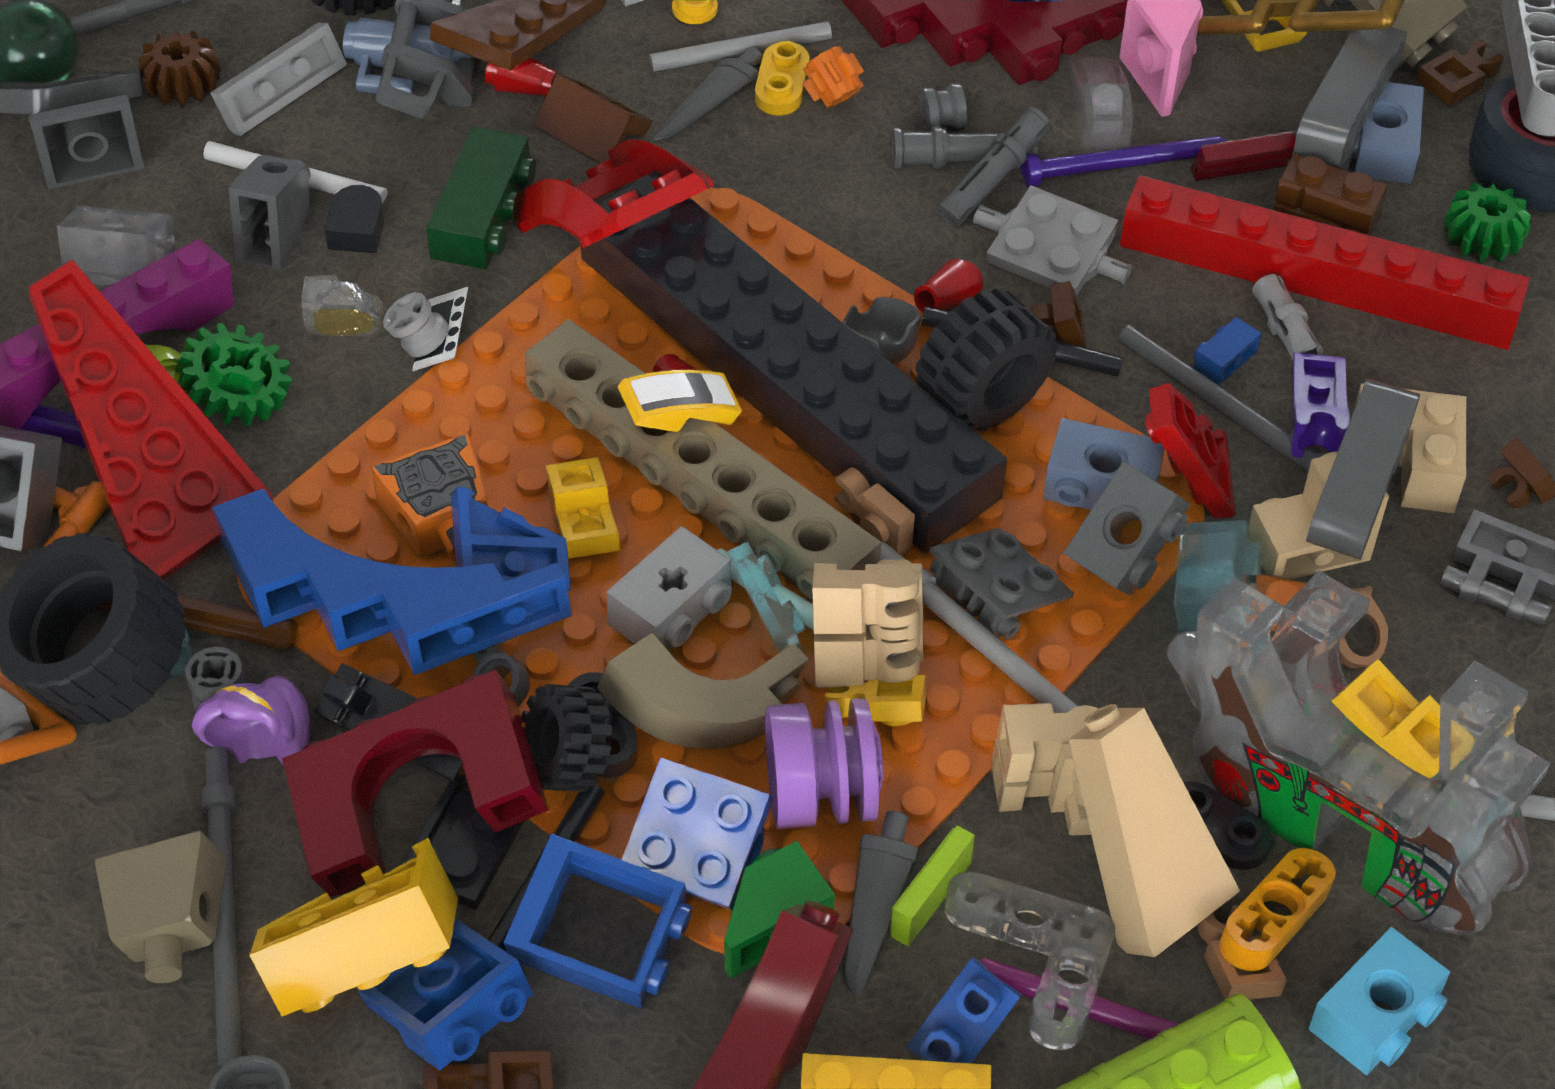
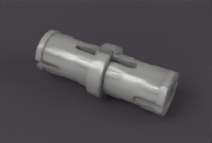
[1252,274,1324,360]

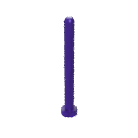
[1020,136,1227,188]

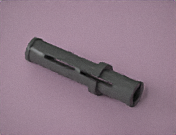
[935,107,1051,229]

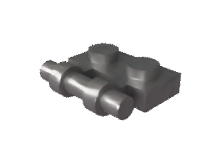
[1440,509,1555,626]

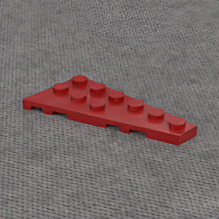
[29,259,274,580]

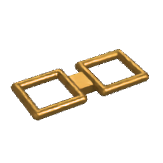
[1197,0,1404,35]

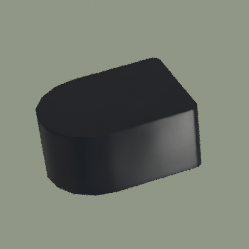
[324,185,384,253]

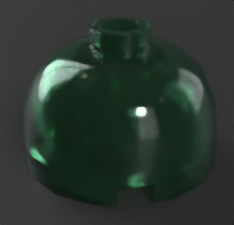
[0,0,79,83]

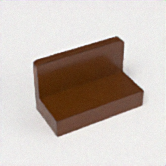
[534,74,653,163]

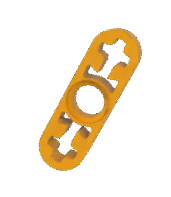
[1219,848,1336,971]

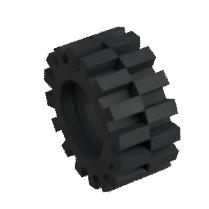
[521,684,612,792]

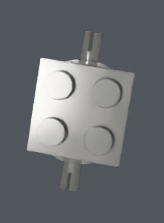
[973,185,1133,296]

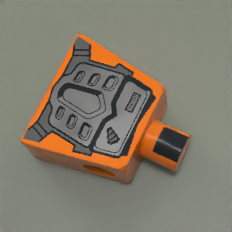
[371,433,488,562]

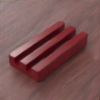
[1190,131,1295,181]

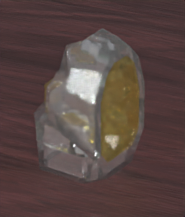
[301,275,386,336]

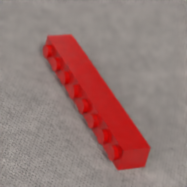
[1120,175,1530,350]

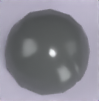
[842,297,921,364]

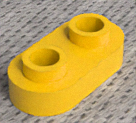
[755,41,810,116]

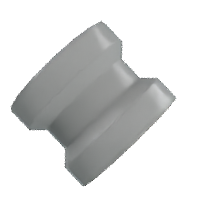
[383,292,449,357]

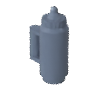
[343,17,473,94]

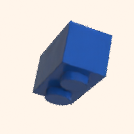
[1194,317,1262,385]

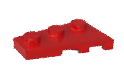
[1145,383,1236,518]

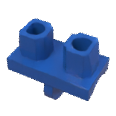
[906,957,1022,1064]

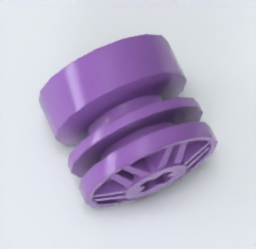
[765,698,883,829]

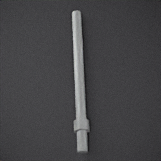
[880,542,1078,713]

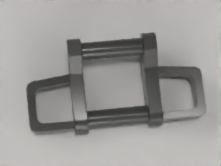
[376,0,477,118]

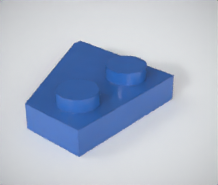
[451,487,571,592]

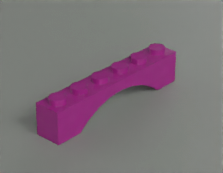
[0,238,234,429]

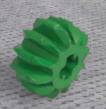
[1444,182,1531,264]

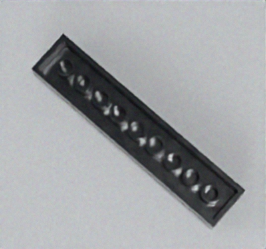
[581,170,1007,554]

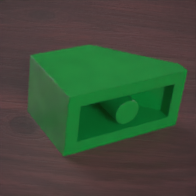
[724,841,835,979]

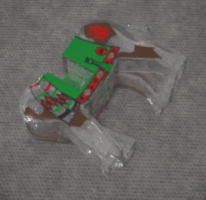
[1167,571,1550,934]

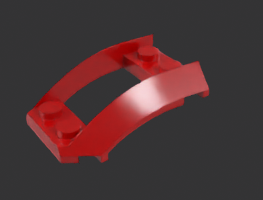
[516,139,714,248]

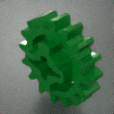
[175,323,292,426]

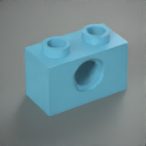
[1309,927,1450,1075]

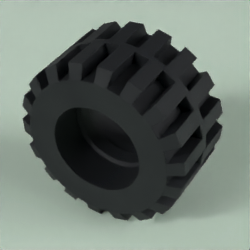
[915,288,1058,432]

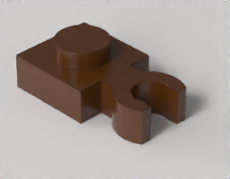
[1416,40,1504,107]

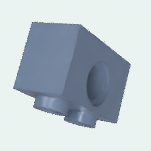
[1351,82,1424,184]
[1043,418,1165,521]

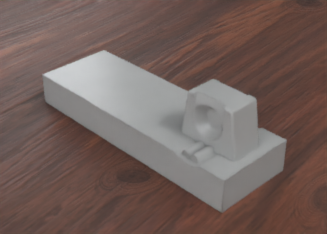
[210,22,348,136]

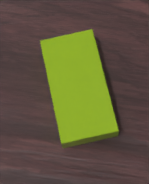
[890,825,975,947]

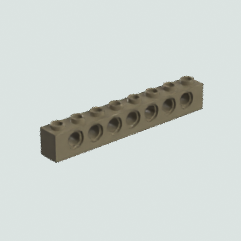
[524,319,881,601]

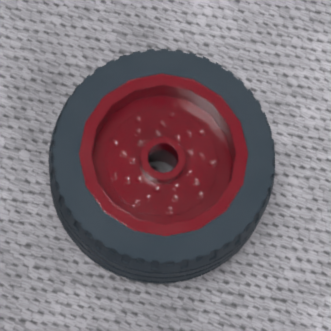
[1469,75,1555,212]

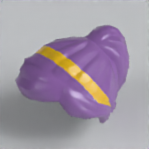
[192,676,312,766]

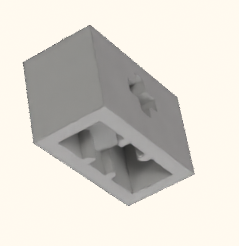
[606,526,732,650]

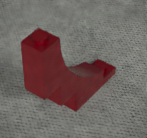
[692,901,853,1089]

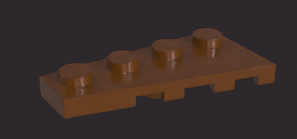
[429,0,606,71]

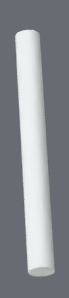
[203,141,388,203]

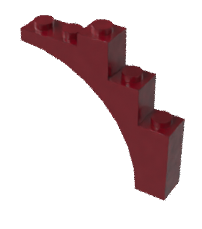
[841,0,1128,85]

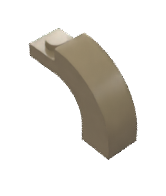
[597,633,809,749]

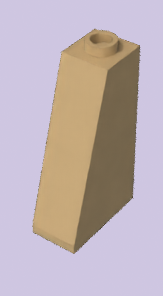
[1069,704,1240,957]

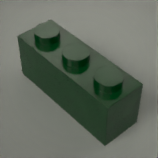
[426,126,536,270]

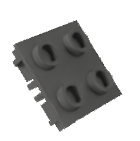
[929,527,1074,640]

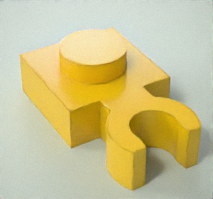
[825,675,927,726]

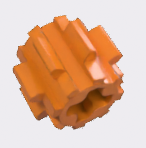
[803,46,864,108]

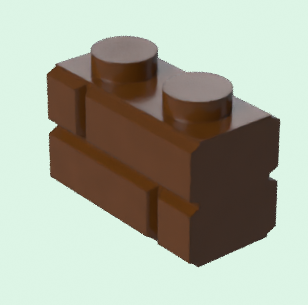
[1273,153,1388,236]

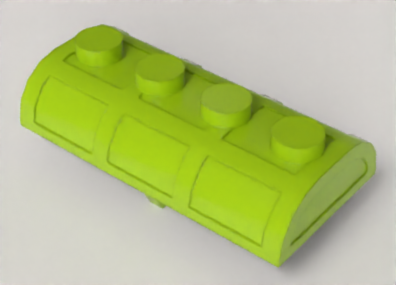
[1056,993,1301,1089]

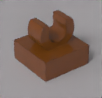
[1029,281,1087,348]
[1488,437,1555,508]

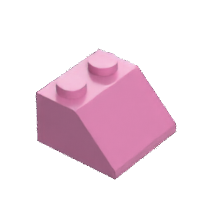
[1119,0,1203,117]

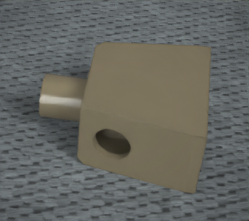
[95,831,226,983]

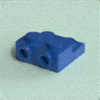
[356,918,533,1071]

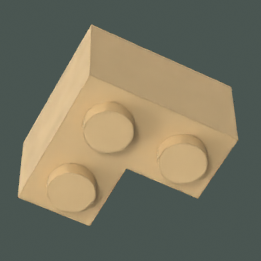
[1352,384,1466,513]
[1246,452,1389,580]

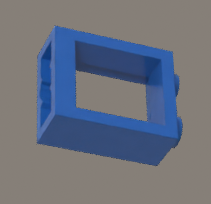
[504,833,693,1009]

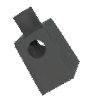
[228,155,311,271]

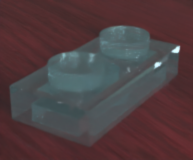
[728,541,805,653]

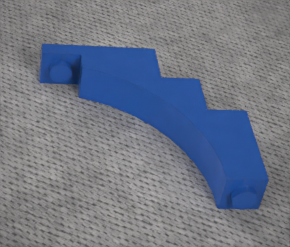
[212,489,572,675]

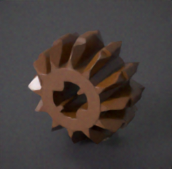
[138,29,221,108]

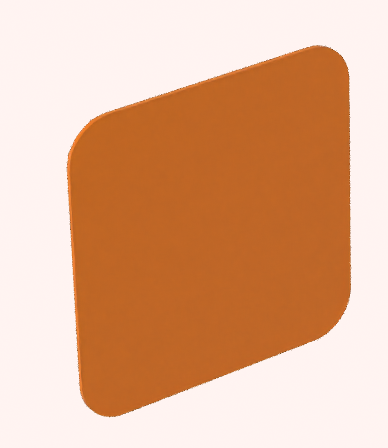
[236,188,1205,954]

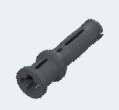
[890,126,1038,170]

